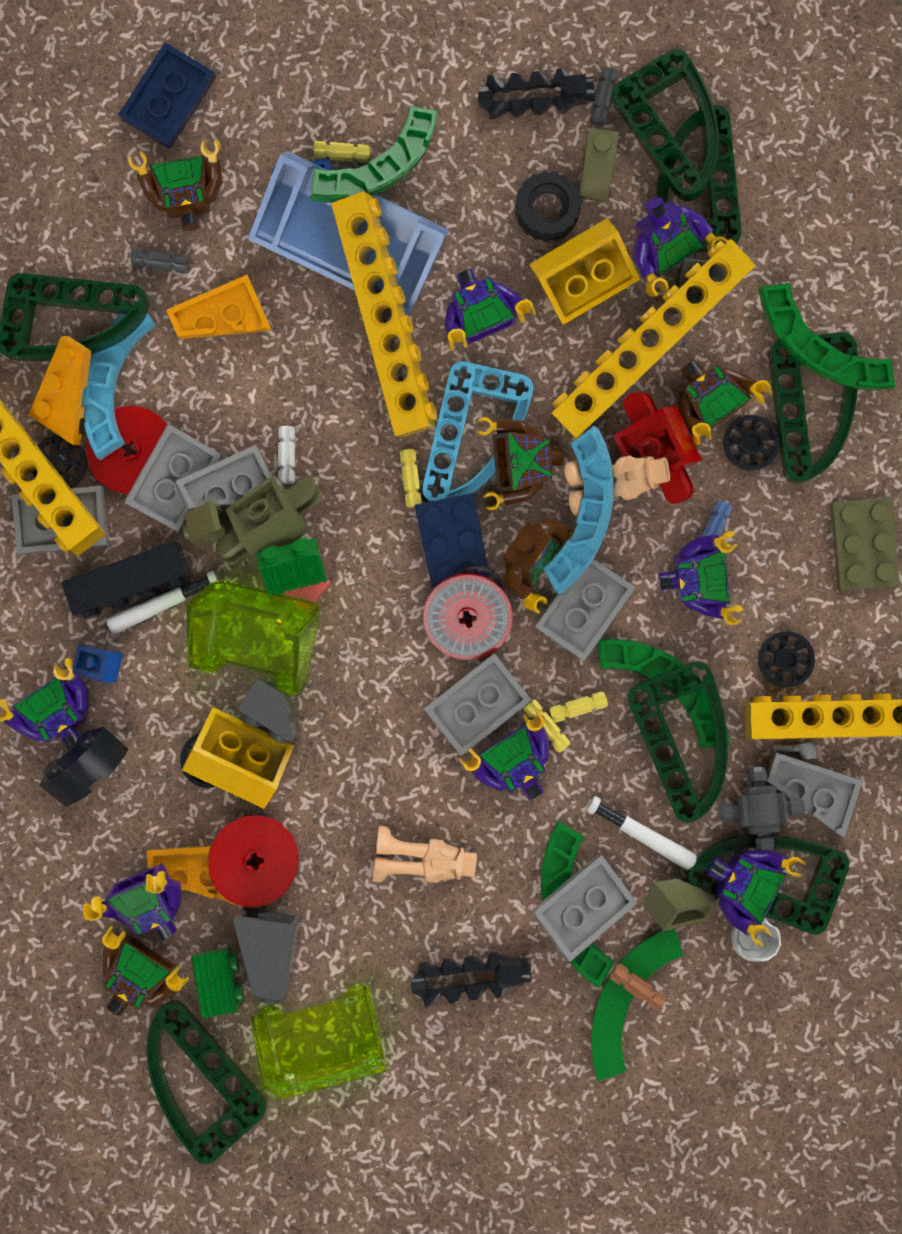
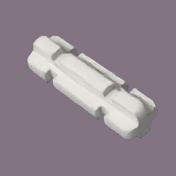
[278,426,295,484]

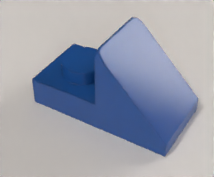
[72,644,123,683]

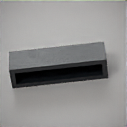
[61,541,192,620]

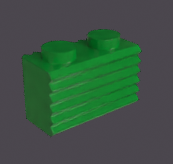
[256,538,327,596]
[191,946,245,1018]

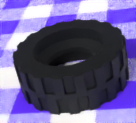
[515,171,581,242]

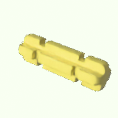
[313,141,371,163]
[400,449,422,508]
[549,692,608,723]
[523,700,570,753]

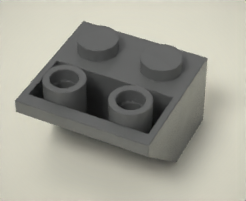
[238,678,300,744]

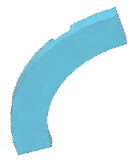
[82,299,156,460]
[543,426,614,594]

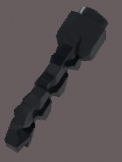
[478,68,595,119]
[411,952,532,1007]

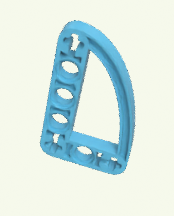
[423,361,533,502]

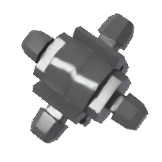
[717,767,805,852]

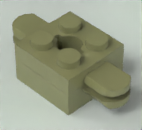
[215,474,323,565]

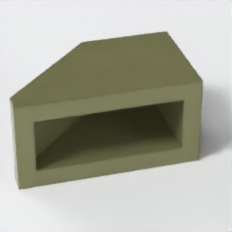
[579,128,619,202]
[182,500,229,547]
[643,878,719,931]

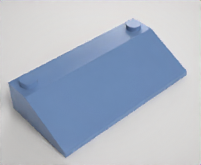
[248,151,449,316]

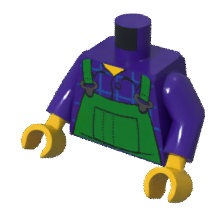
[632,197,728,297]
[444,269,536,351]
[658,531,743,625]
[0,658,88,751]
[459,709,549,801]
[706,850,806,947]
[83,863,181,940]

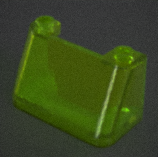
[186,581,320,696]
[250,983,391,1100]

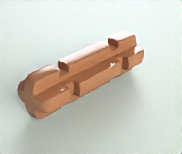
[609,964,666,1011]

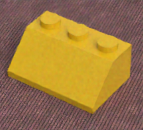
[529,218,640,325]
[182,707,294,809]

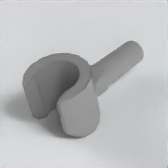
[773,742,817,760]

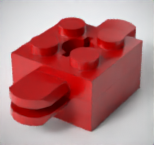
[613,392,702,504]

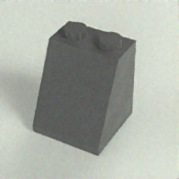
[233,907,303,1004]

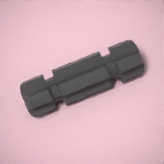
[590,67,617,126]
[131,248,190,273]

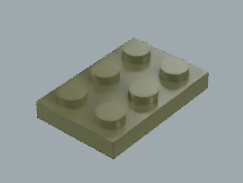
[830,498,900,591]

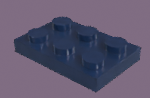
[118,42,216,150]
[414,493,491,589]

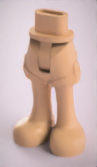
[564,455,670,516]
[372,826,477,883]

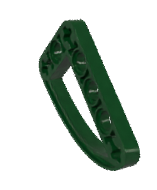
[612,49,719,202]
[655,105,741,253]
[0,273,150,362]
[768,332,858,483]
[627,661,728,823]
[686,834,850,935]
[147,1000,267,1165]

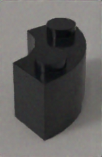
[39,727,129,807]

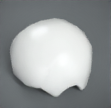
[731,917,781,962]

